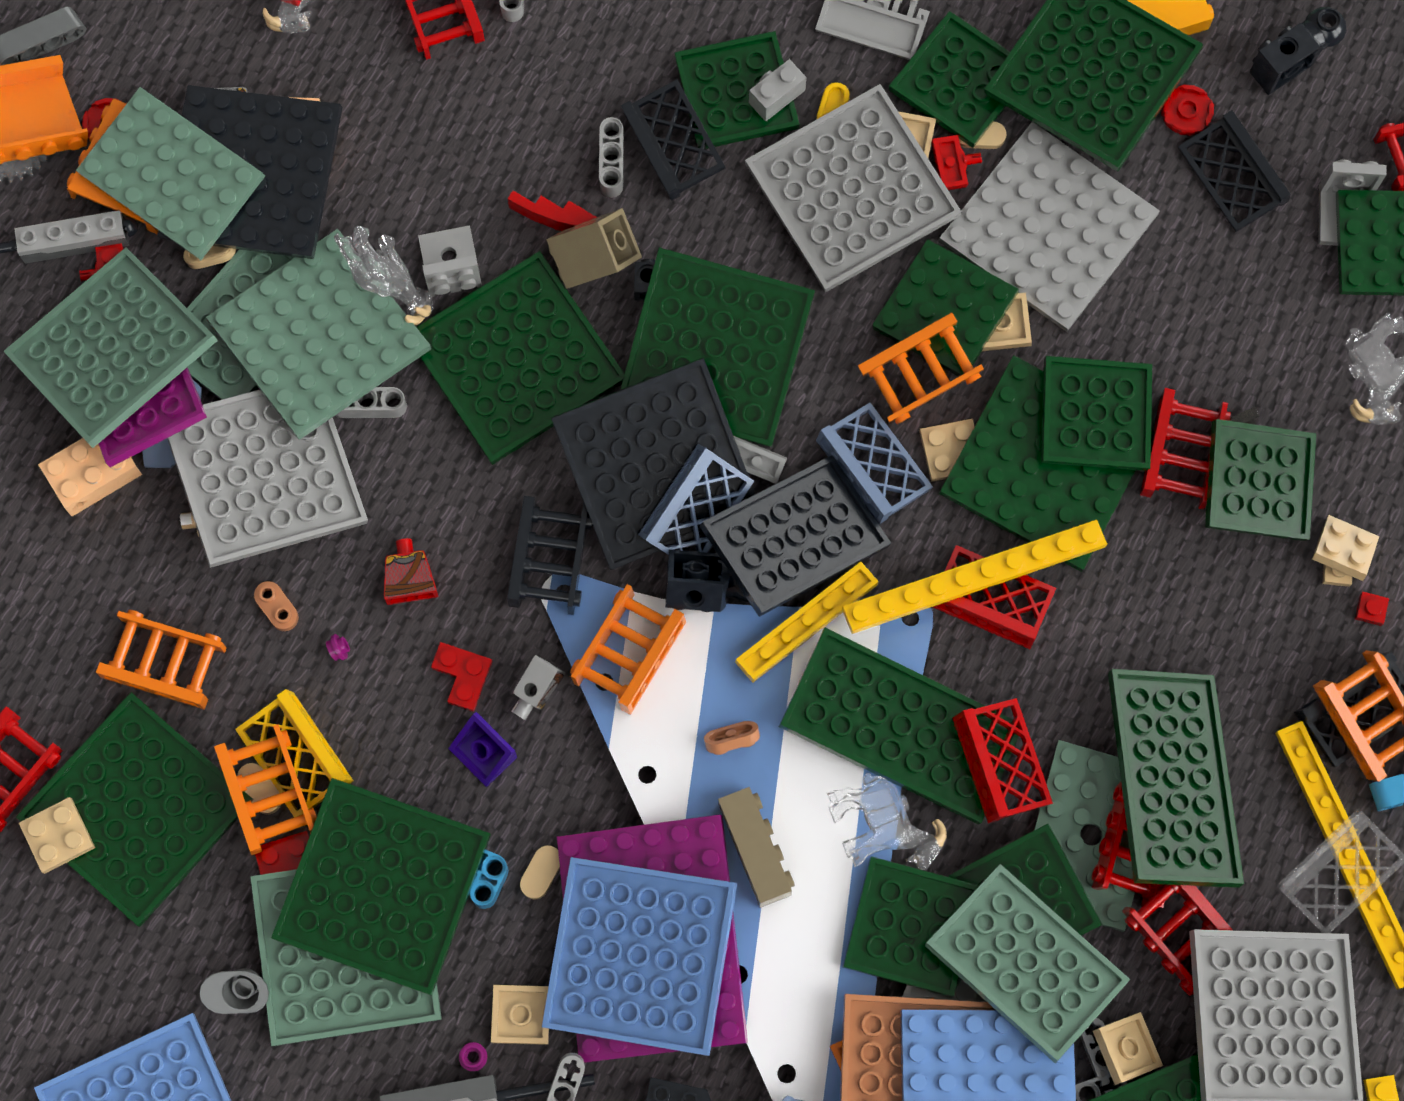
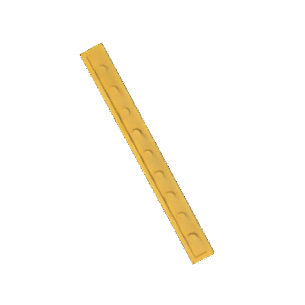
[842,520,1107,634]
[1275,721,1404,990]

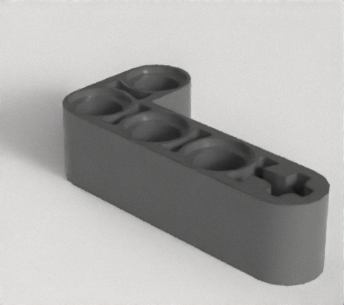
[0,7,87,66]

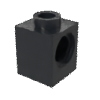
[634,259,656,301]

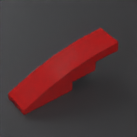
[507,190,597,231]

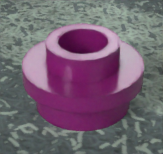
[326,634,350,661]
[459,1042,488,1072]

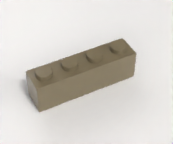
[718,787,795,908]

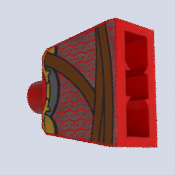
[384,538,439,605]

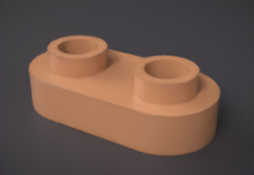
[254,581,299,631]
[704,721,760,755]

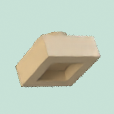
[1323,565,1352,587]

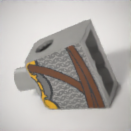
[511,655,565,720]

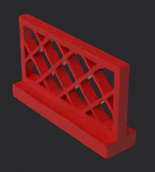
[933,545,1056,649]
[952,698,1053,823]

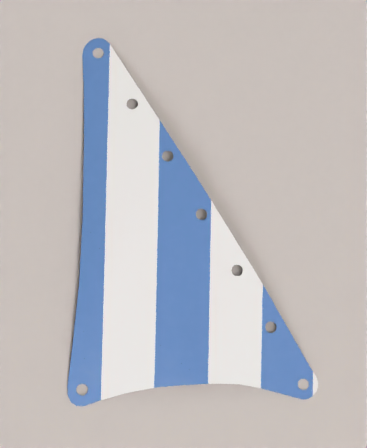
[541,574,933,1101]

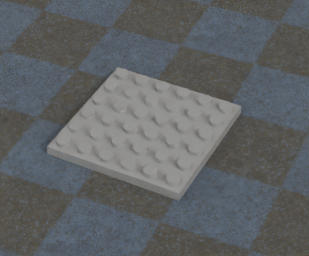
[745,84,962,293]
[939,122,1160,332]
[167,390,368,568]
[1189,929,1363,1101]

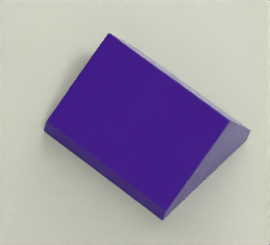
[448,712,517,787]

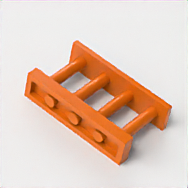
[858,313,984,424]
[570,584,686,715]
[96,610,227,710]
[1313,650,1404,782]
[214,724,317,855]

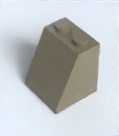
[546,208,642,289]

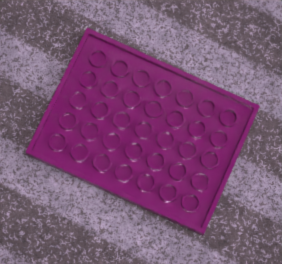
[557,815,748,1063]

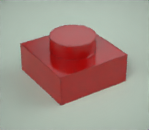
[1355,592,1389,626]

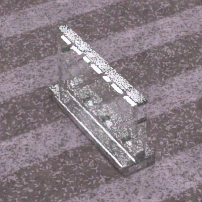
[1277,809,1404,933]

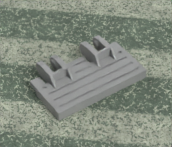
[815,0,930,60]

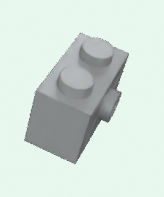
[749,59,807,121]

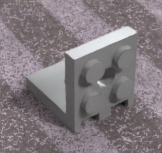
[1318,160,1386,246]
[418,225,482,297]

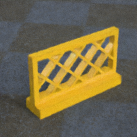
[235,689,354,817]

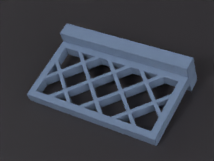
[816,403,933,525]
[638,444,754,554]

